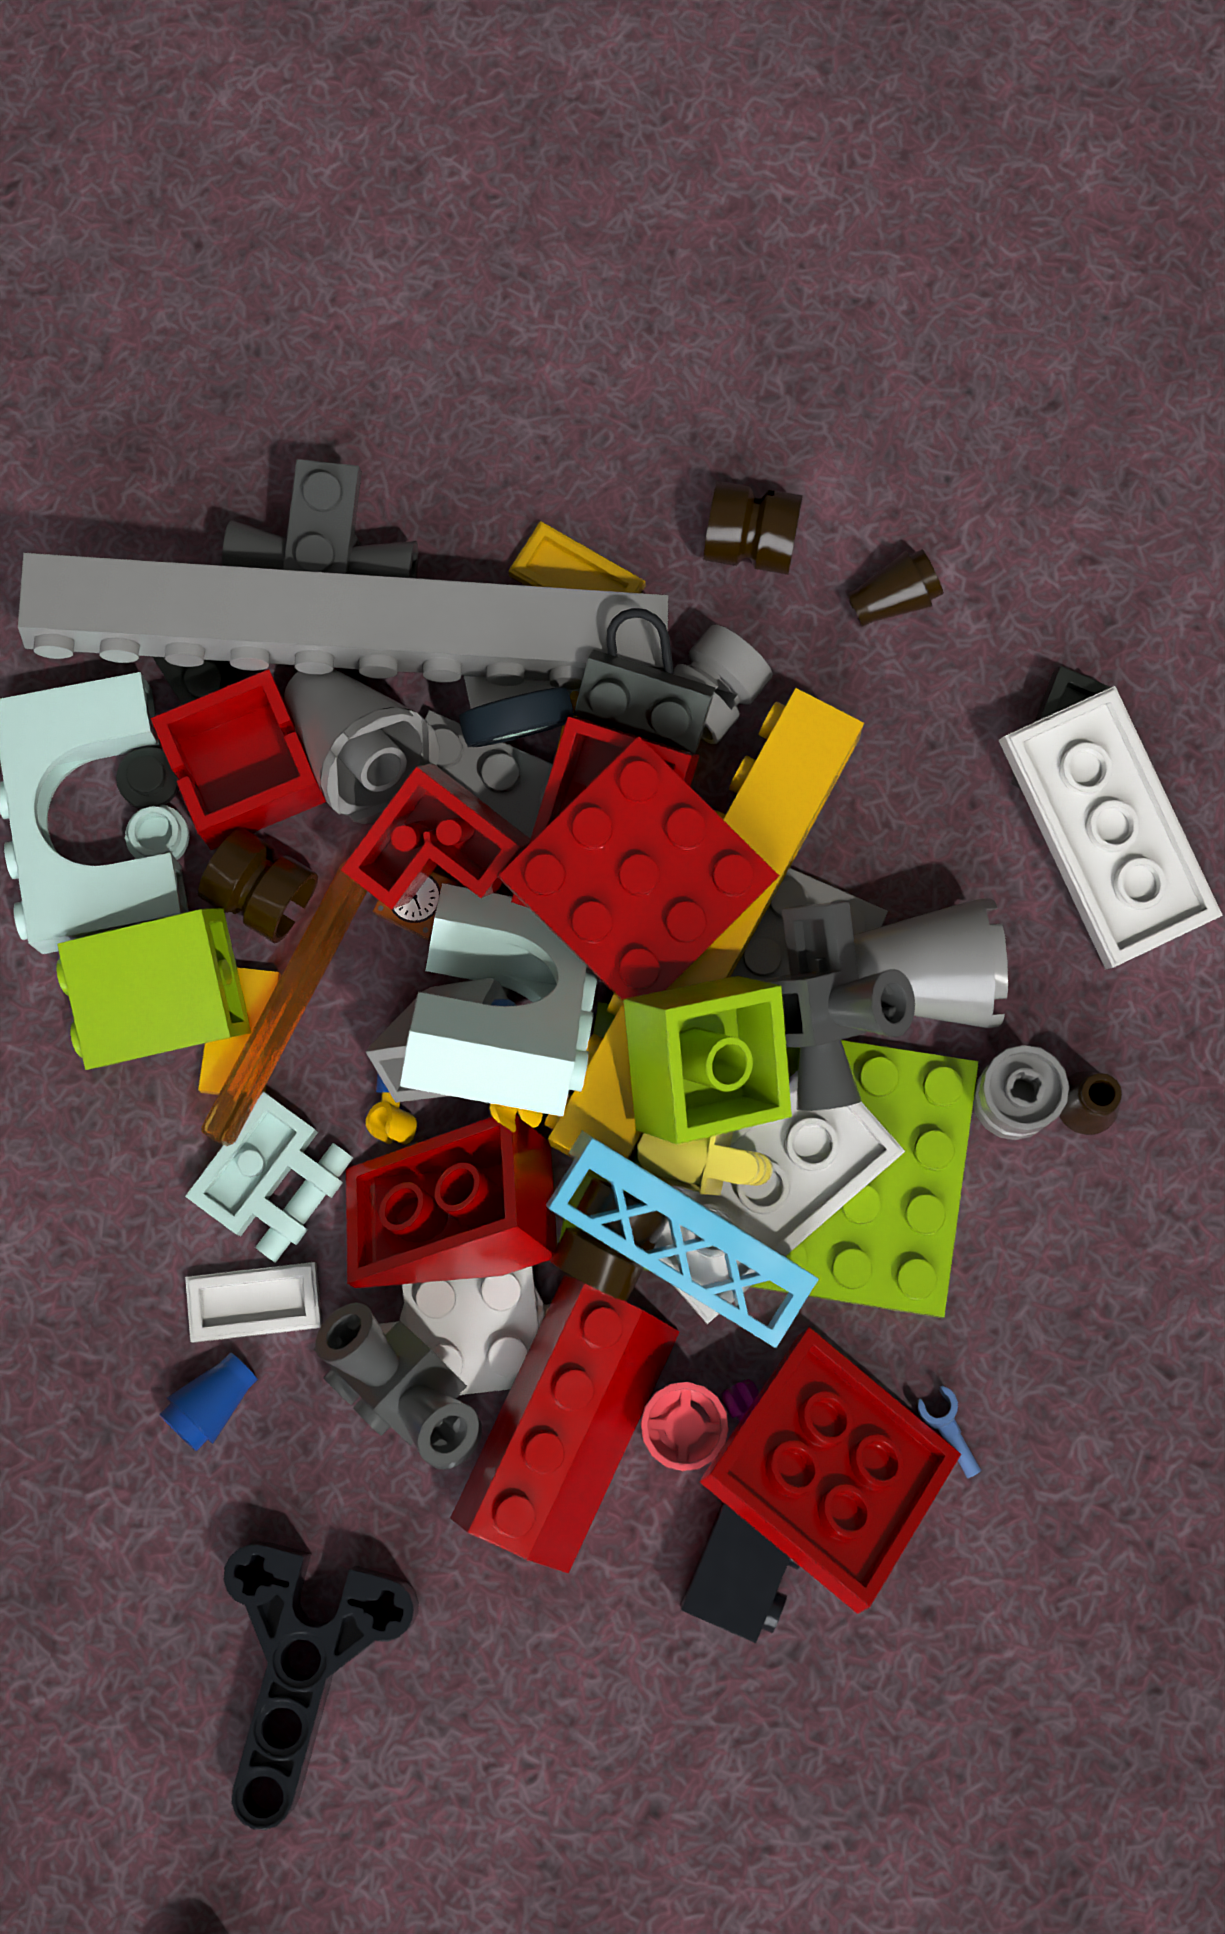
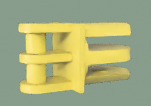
[638,1131,773,1195]

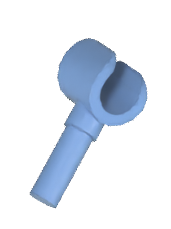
[918,1386,981,1478]

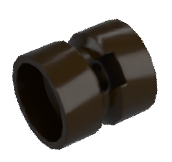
[703,481,803,575]
[198,828,319,944]
[550,1177,668,1301]

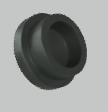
[116,747,179,809]

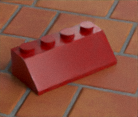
[450,1275,680,1574]

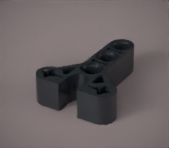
[223,1542,419,1830]

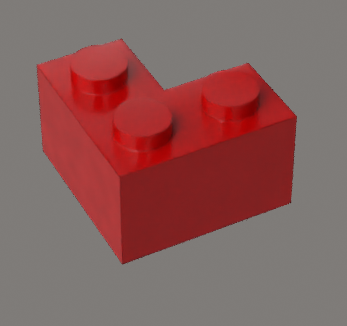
[341,764,530,910]

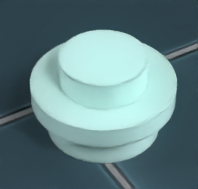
[125,805,189,860]

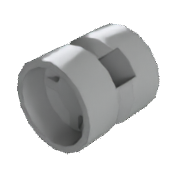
[673,624,773,744]
[973,1045,1069,1140]

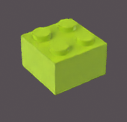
[623,976,792,1144]

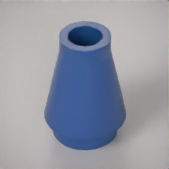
[159,1352,258,1452]

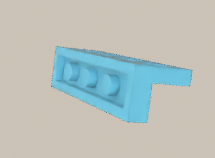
[546,1131,819,1348]

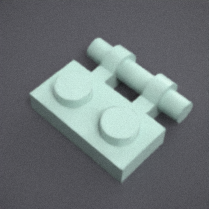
[185,1092,353,1263]

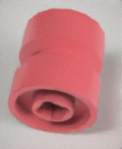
[641,1382,729,1471]

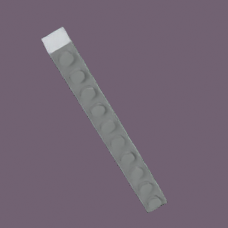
[18,553,668,690]

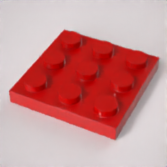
[498,736,779,1003]
[699,1327,961,1614]

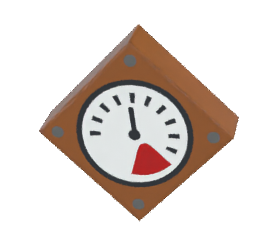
[373,871,458,941]

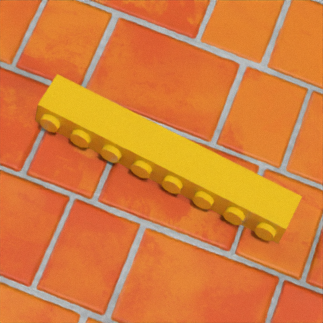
[544,688,864,1160]

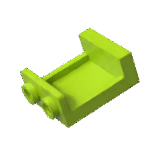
[56,908,251,1070]

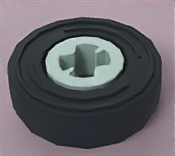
[459,687,574,748]

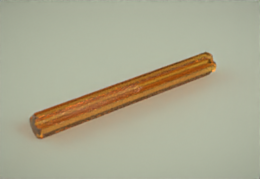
[201,860,367,1146]

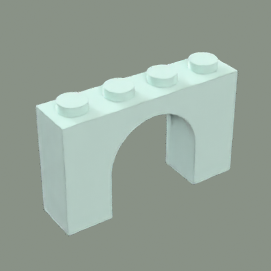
[0,672,189,954]
[400,883,597,1116]

